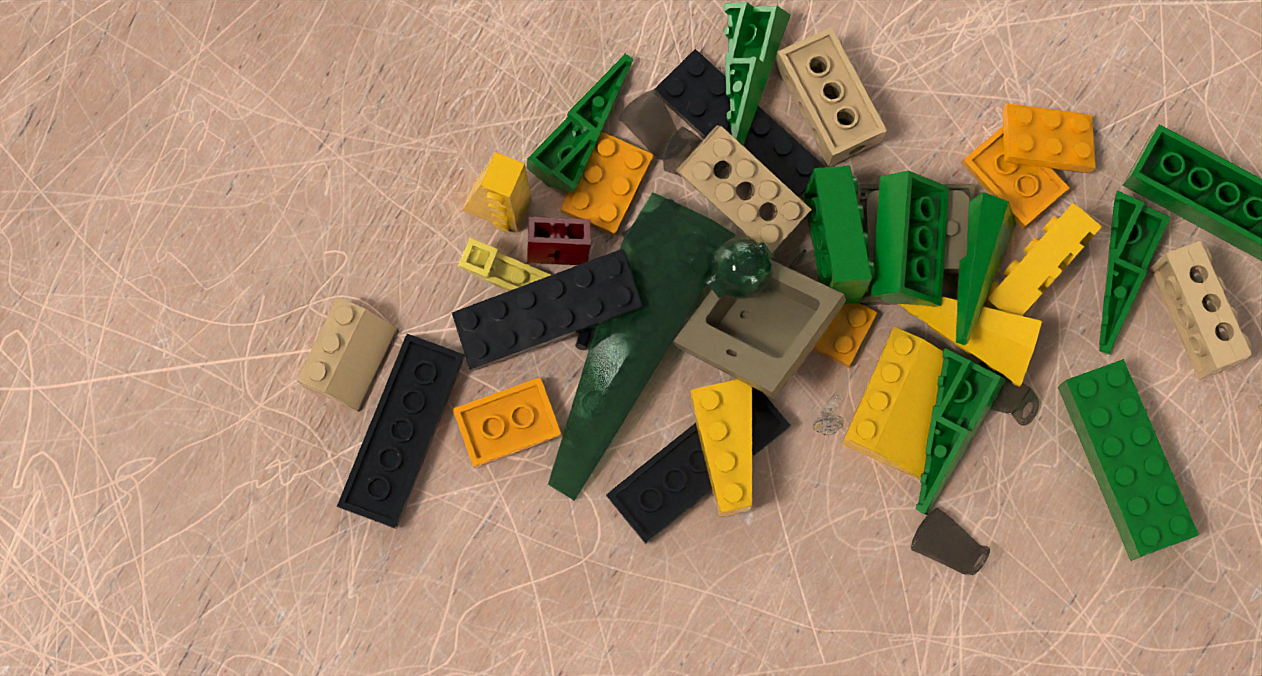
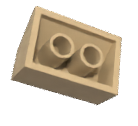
[297,297,398,412]

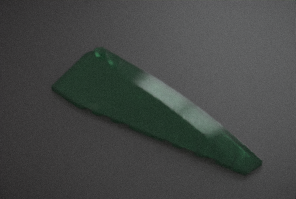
[547,192,736,501]

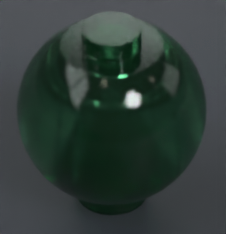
[705,237,774,299]

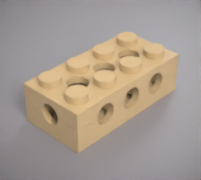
[775,27,887,167]
[676,125,812,255]
[1150,241,1252,380]

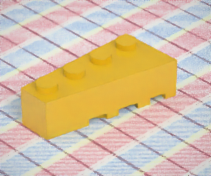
[463,152,532,232]
[983,202,1102,316]
[689,379,752,518]

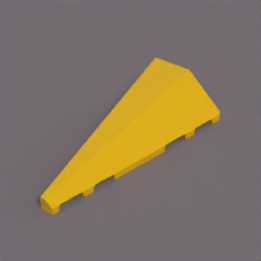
[898,297,1042,387]

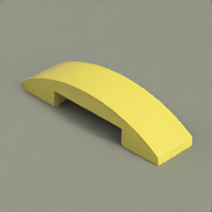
[458,237,551,291]

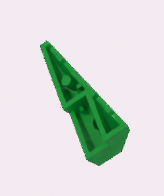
[724,2,791,146]
[526,53,633,193]
[1098,191,1170,355]
[956,192,1016,346]
[916,348,1006,515]

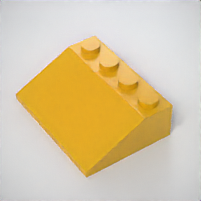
[841,326,943,480]

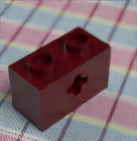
[527,217,590,265]

